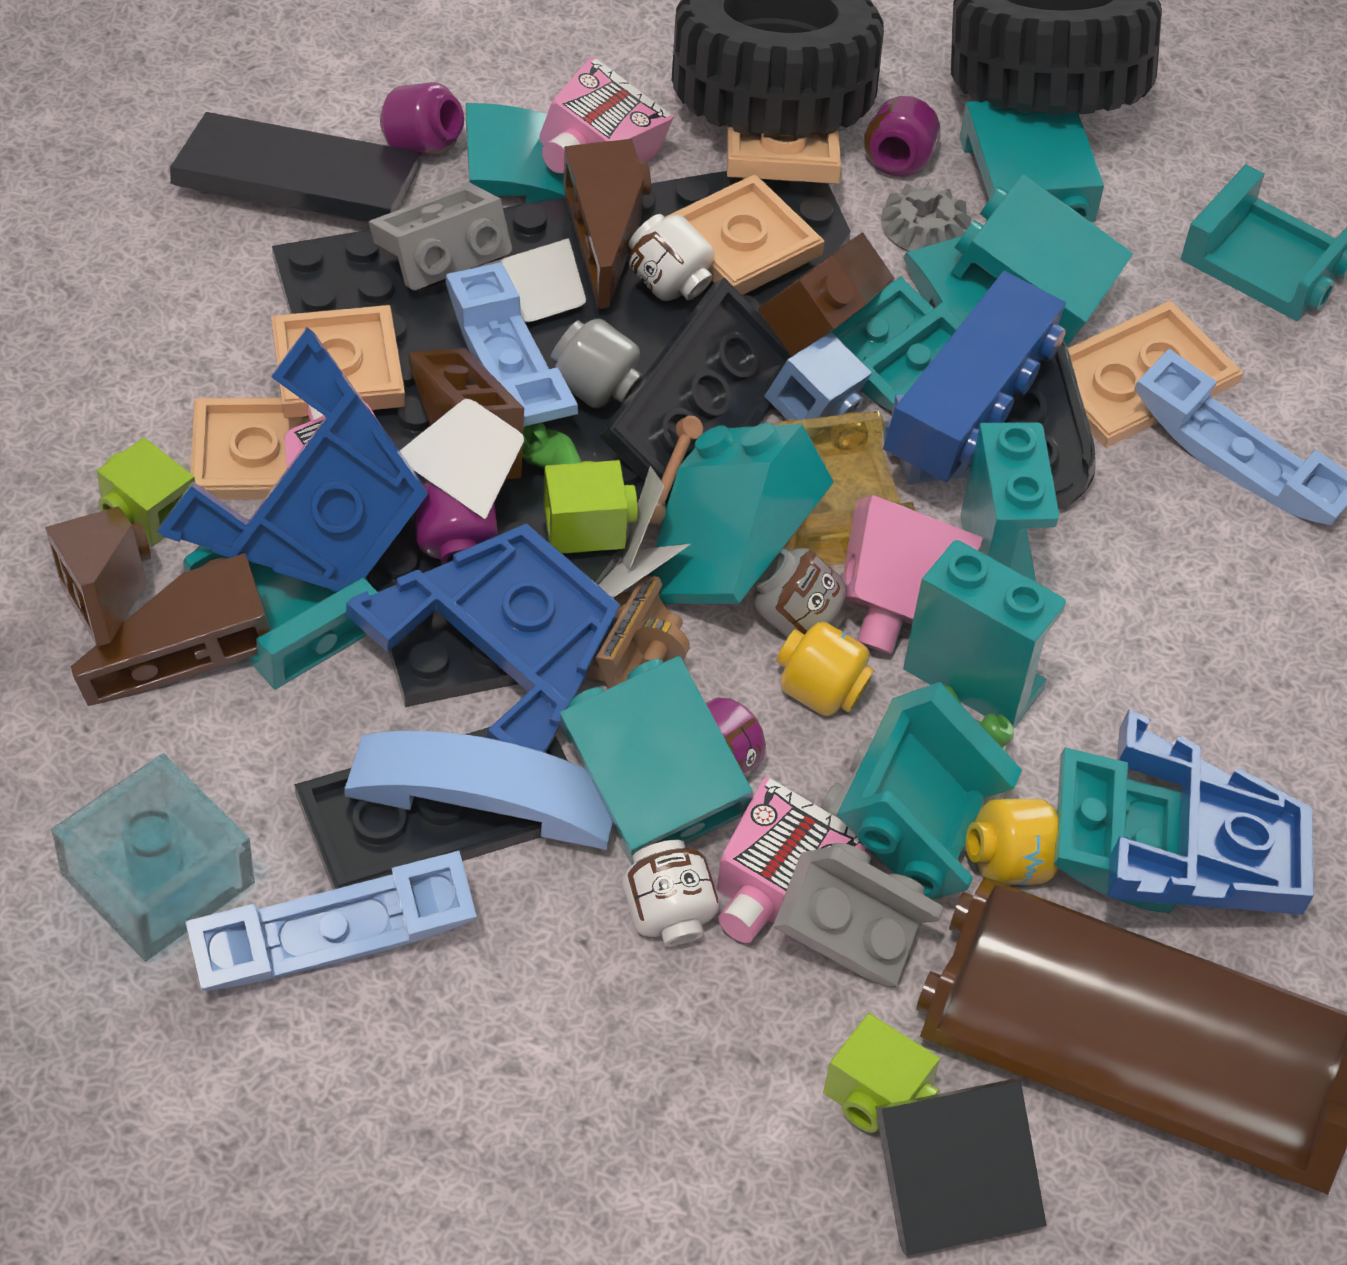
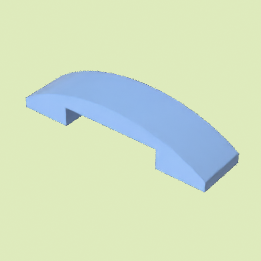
[446,262,578,427]
[1134,349,1347,525]
[345,731,614,850]
[186,851,477,991]

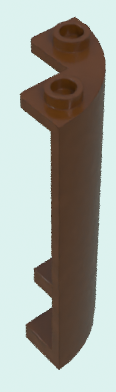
[916,877,1347,1195]

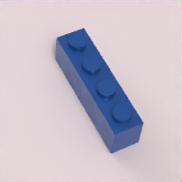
[883,271,1067,483]

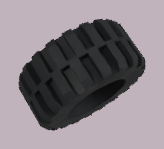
[671,0,884,138]
[950,0,1162,115]

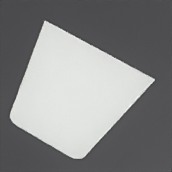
[474,238,586,322]
[400,399,524,519]
[622,466,664,569]
[598,544,691,598]

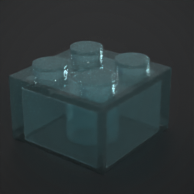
[51,753,255,962]

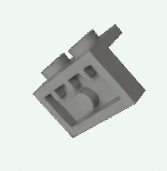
[369,183,512,290]
[773,843,944,987]

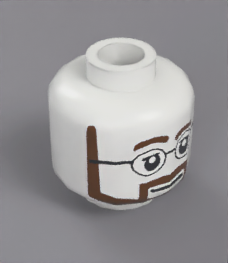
[628,214,715,301]
[622,840,719,947]

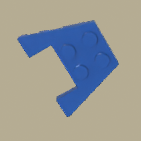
[157,327,428,591]
[346,523,620,753]
[1107,709,1314,915]

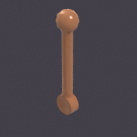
[649,416,703,525]

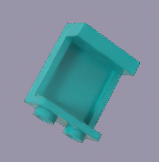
[959,101,1104,222]
[1180,164,1347,322]
[951,173,1134,346]
[960,422,1059,582]
[903,540,1066,729]
[183,545,378,690]
[560,655,753,865]
[837,682,1022,900]

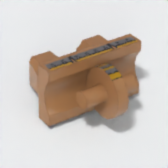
[586,575,690,689]

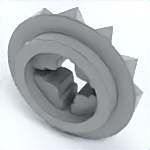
[881,182,971,251]

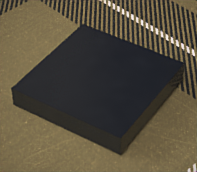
[875,1079,1047,1255]

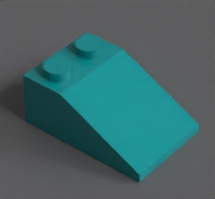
[647,423,834,604]

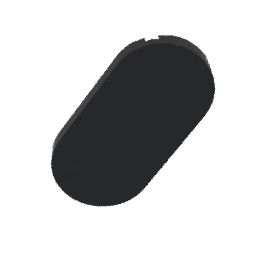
[1004,341,1096,510]

